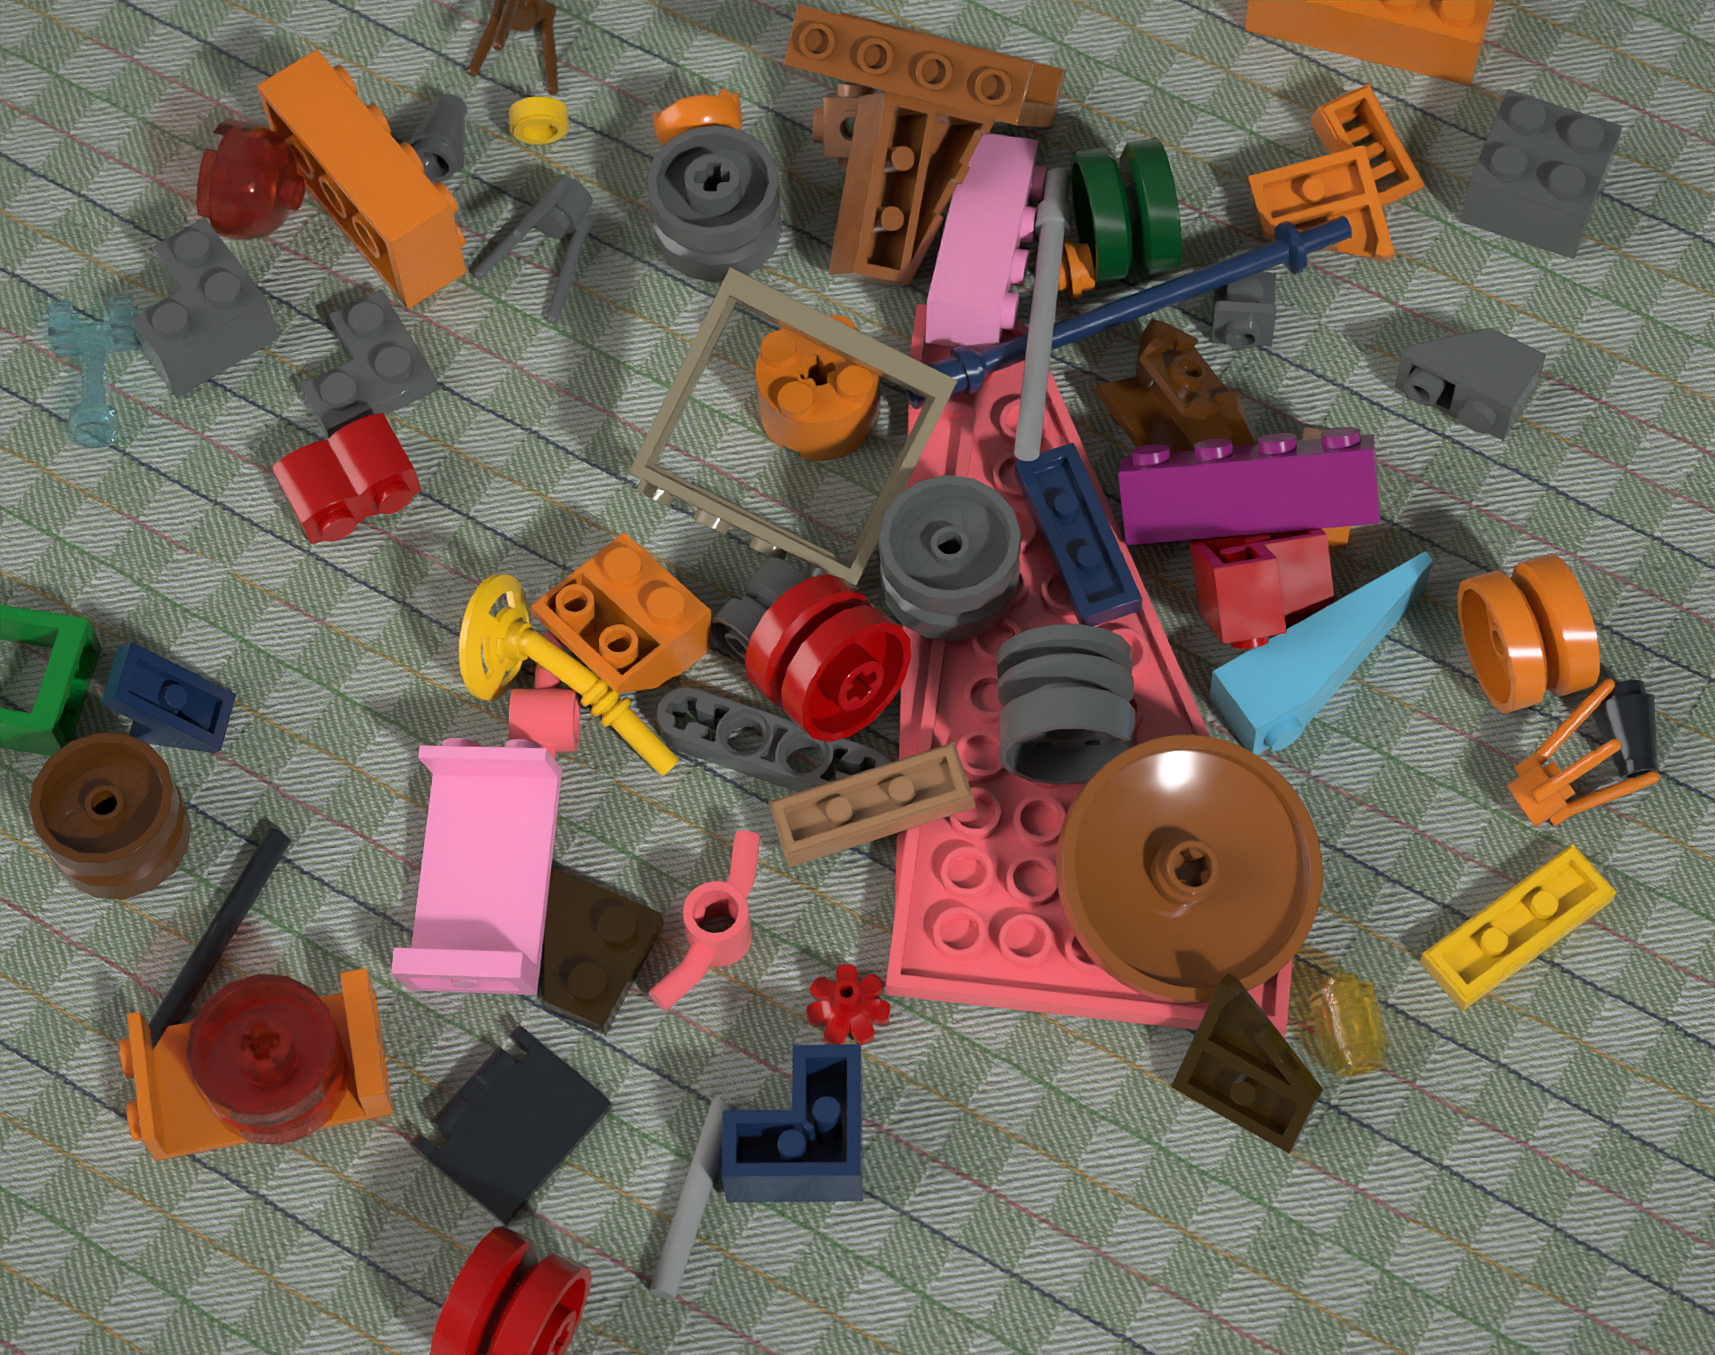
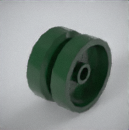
[1070,138,1182,284]

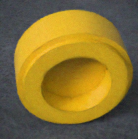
[509,96,569,145]

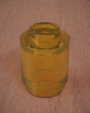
[1309,973,1390,1078]

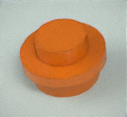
[1058,240,1095,301]

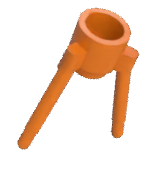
[1506,678,1660,828]

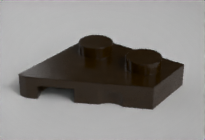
[544,867,664,1036]
[1171,973,1324,1154]

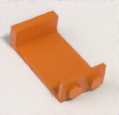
[119,968,394,1161]

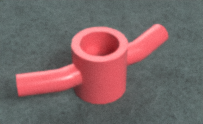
[509,631,580,759]
[648,831,761,1011]

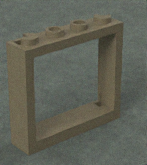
[628,267,957,586]

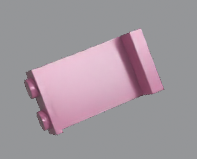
[391,738,562,995]

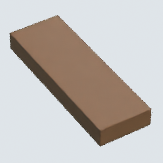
[768,742,976,868]

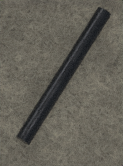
[148,828,291,1050]

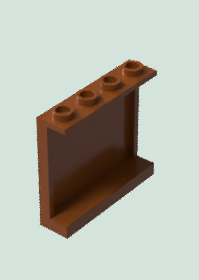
[783,4,1067,127]

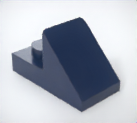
[101,642,236,753]

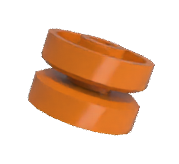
[1457,553,1600,714]

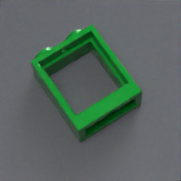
[0,605,102,756]

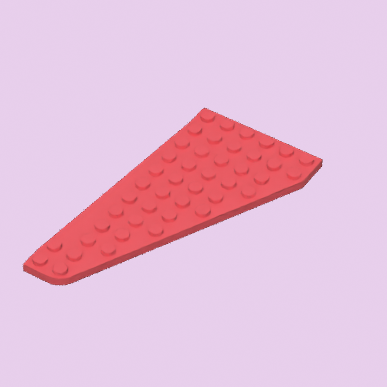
[886,304,1293,1039]

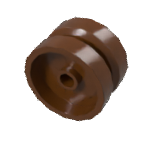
[29,733,192,899]

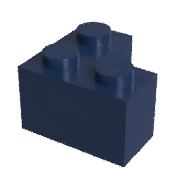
[722,1044,863,1202]

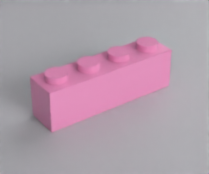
[925,133,1047,351]

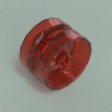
[186,974,350,1145]

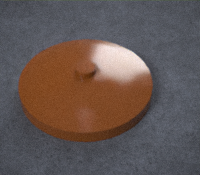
[1056,735,1323,1004]

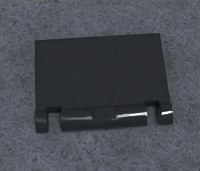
[409,1025,613,1226]

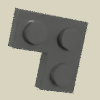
[300,289,438,439]

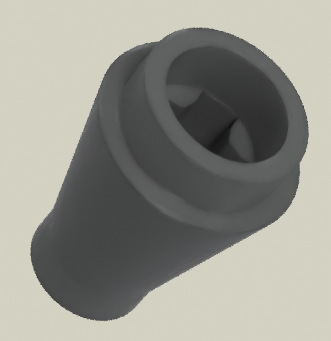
[408,94,468,182]

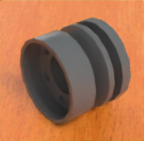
[997,624,1137,784]

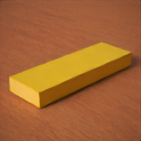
[1419,844,1617,1011]

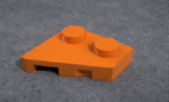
[1247,145,1395,262]

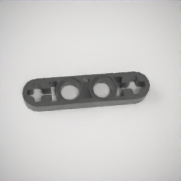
[656,687,891,792]

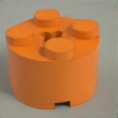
[755,315,881,461]

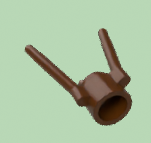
[467,0,559,95]

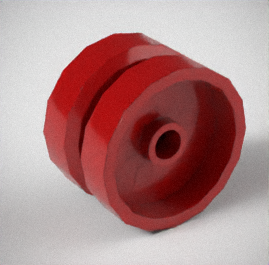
[745,574,911,742]
[430,1226,592,1355]

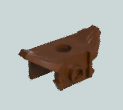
[1094,318,1258,452]

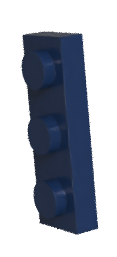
[1014,442,1142,626]

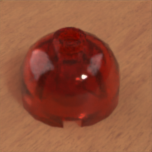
[196,118,306,241]

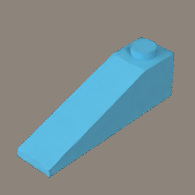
[1209,551,1433,755]

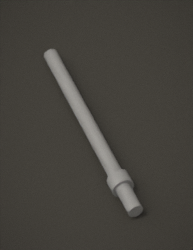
[1014,168,1073,461]

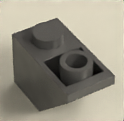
[1395,328,1546,441]

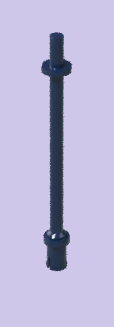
[903,216,1352,410]

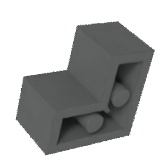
[131,217,279,399]

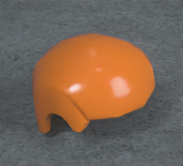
[652,89,742,147]

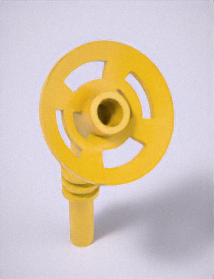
[459,573,680,777]

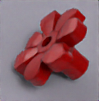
[806,964,891,1046]

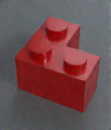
[1190,529,1335,649]

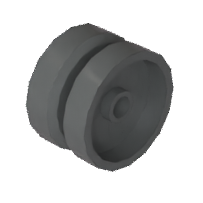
[647,125,783,282]
[879,475,1021,641]

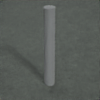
[649,1100,737,1300]

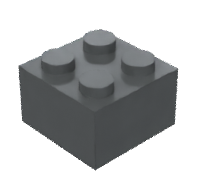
[1460,89,1623,259]

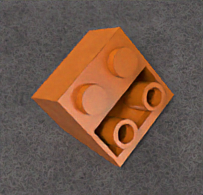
[530,532,712,693]

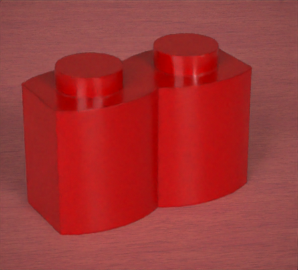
[272,413,422,544]

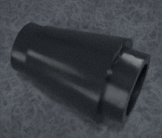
[1591,680,1659,780]

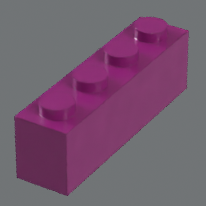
[1118,427,1381,545]

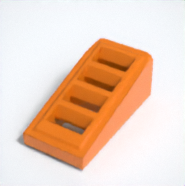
[1310,84,1425,208]

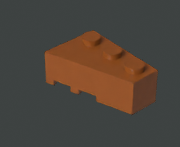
[828,91,995,286]

